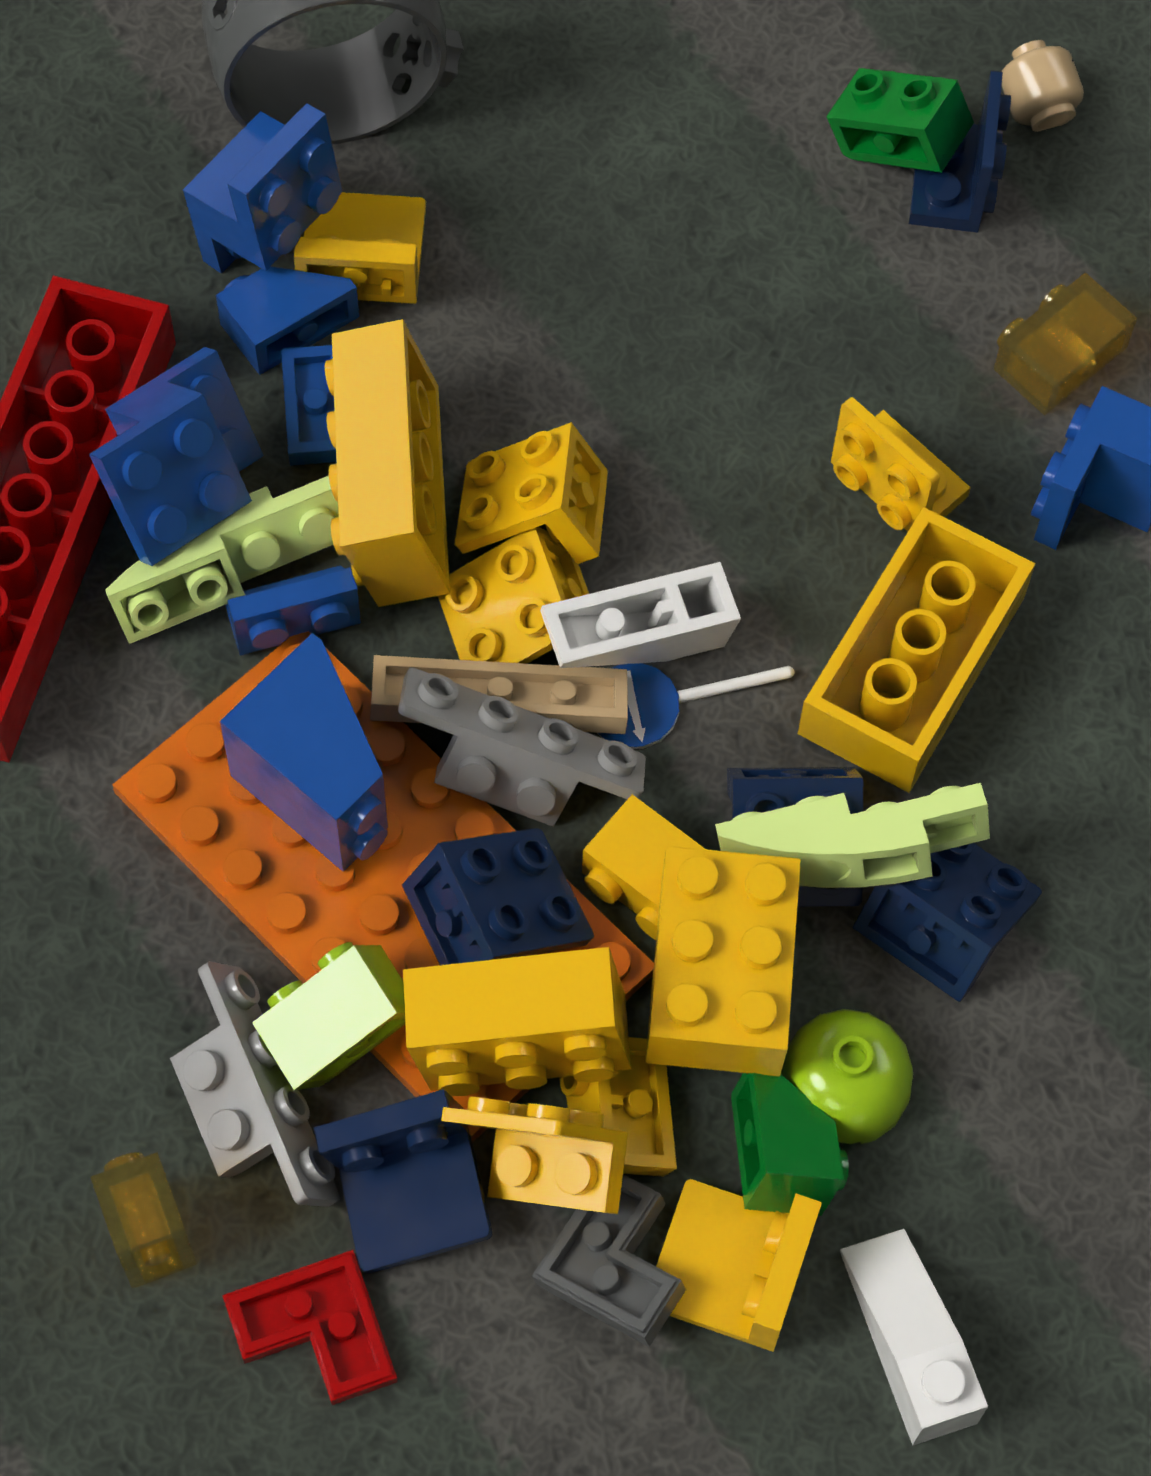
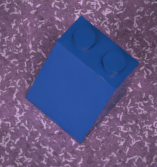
[220,633,388,872]

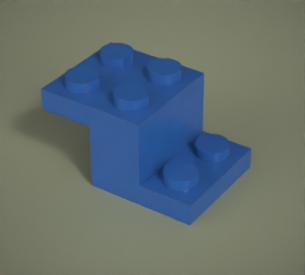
[183,103,342,274]
[89,347,264,566]
[1031,386,1151,550]

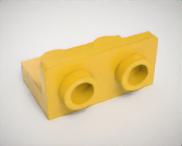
[560,1037,677,1177]

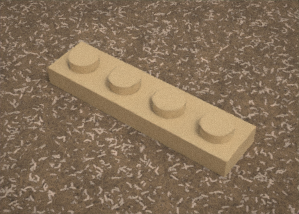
[370,655,628,734]

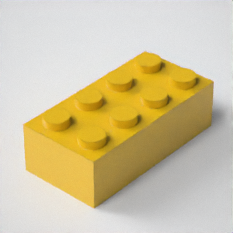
[325,319,450,607]
[797,507,1036,793]

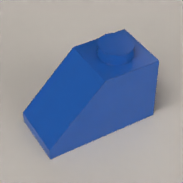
[216,266,359,375]

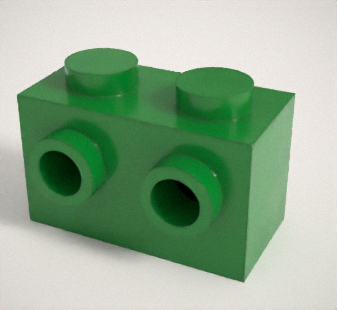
[826,68,974,173]

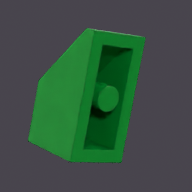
[731,1073,849,1216]

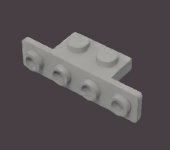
[398,667,646,827]
[170,961,340,1207]

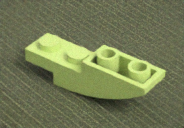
[105,475,339,644]
[715,782,990,888]

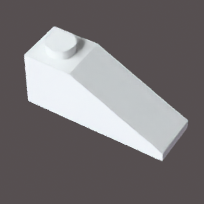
[540,562,741,668]
[840,1229,988,1445]

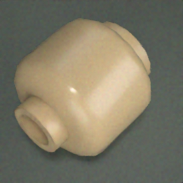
[1002,40,1084,132]

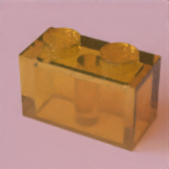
[994,272,1137,416]
[91,1152,197,1289]

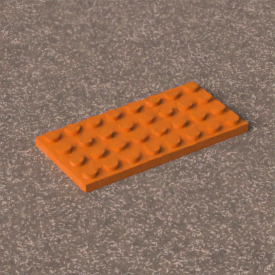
[112,631,654,1142]

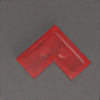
[222,1250,398,1405]

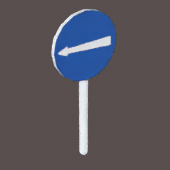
[597,663,795,749]

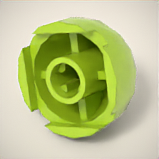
[781,1009,913,1144]

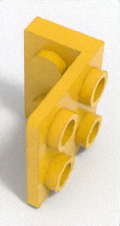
[294,192,426,304]
[831,397,971,532]
[455,422,608,564]
[438,527,589,664]
[441,1096,628,1214]
[656,1179,822,1352]

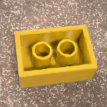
[645,845,801,1077]
[403,947,631,1096]

